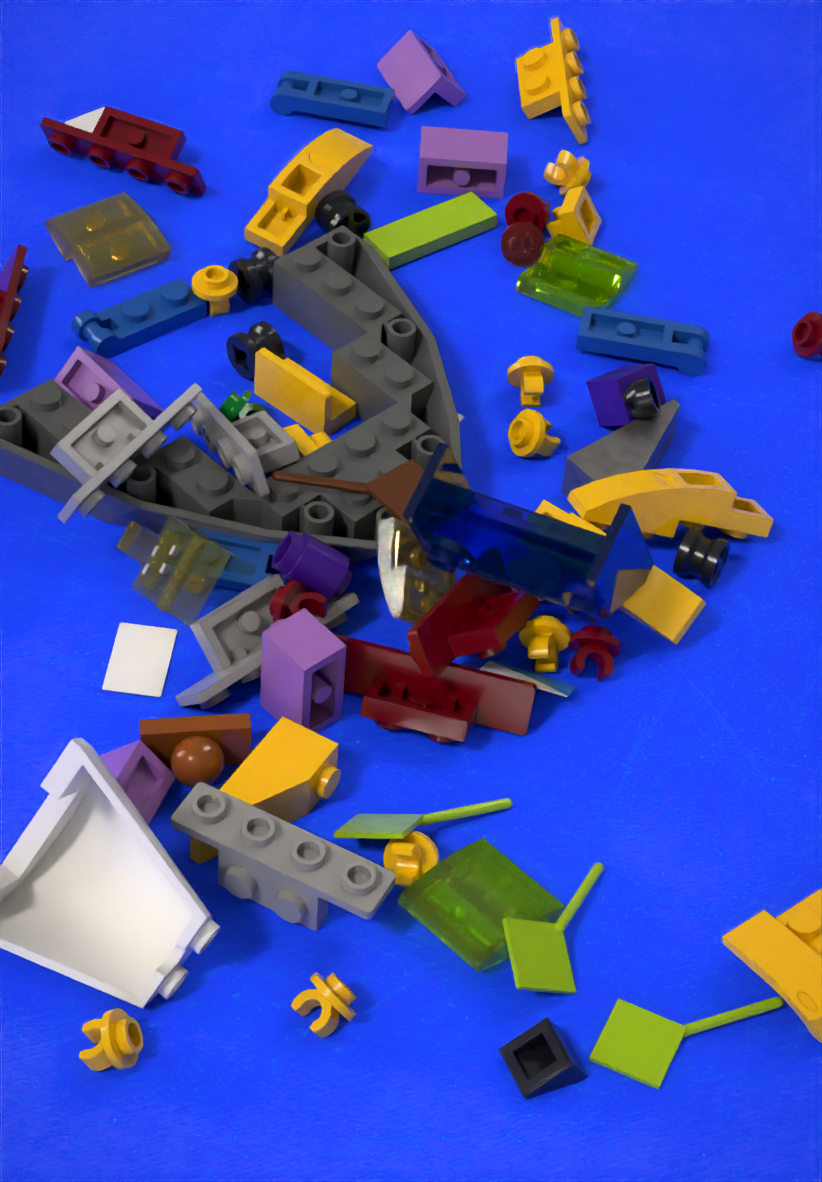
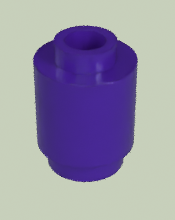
[272,531,353,600]

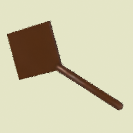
[272,459,455,528]

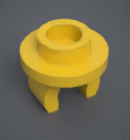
[543,150,592,197]
[192,265,238,317]
[507,356,554,407]
[508,409,561,458]
[519,615,571,673]
[383,831,440,888]
[291,972,357,1038]
[79,1008,143,1071]

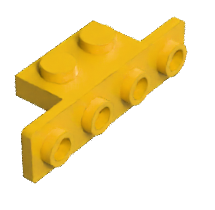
[516,17,591,145]

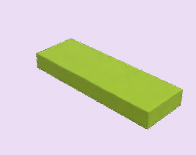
[363,191,498,270]

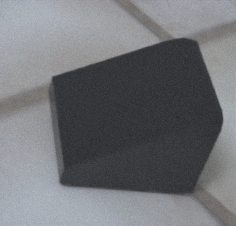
[498,1017,588,1100]

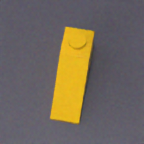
[190,716,341,864]

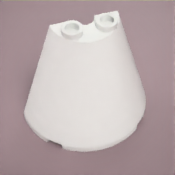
[0,737,221,1009]

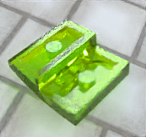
[515,233,639,317]
[397,838,564,973]

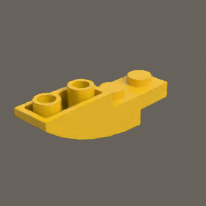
[244,128,374,257]
[567,468,774,539]
[514,499,706,645]

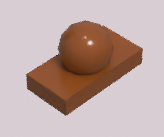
[140,713,251,788]

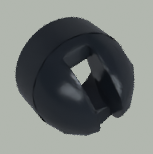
[621,376,661,418]

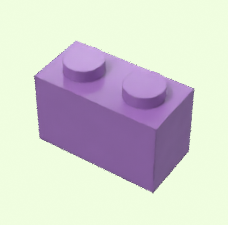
[417,126,508,199]
[260,608,347,733]

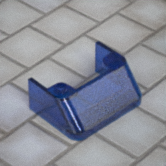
[403,442,654,623]

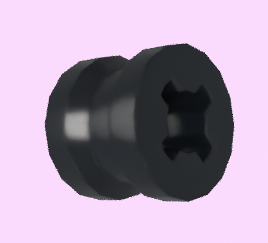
[314,190,371,239]
[228,247,278,303]
[226,321,285,379]
[673,527,730,588]

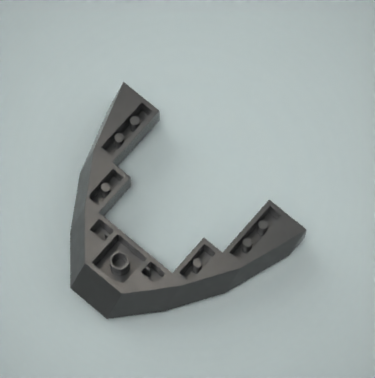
[0,225,464,565]

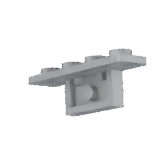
[50,382,203,524]
[189,392,301,497]
[175,574,360,709]
[171,782,396,931]

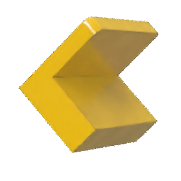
[254,348,357,436]

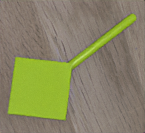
[334,798,513,839]
[502,862,604,995]
[589,996,783,1090]

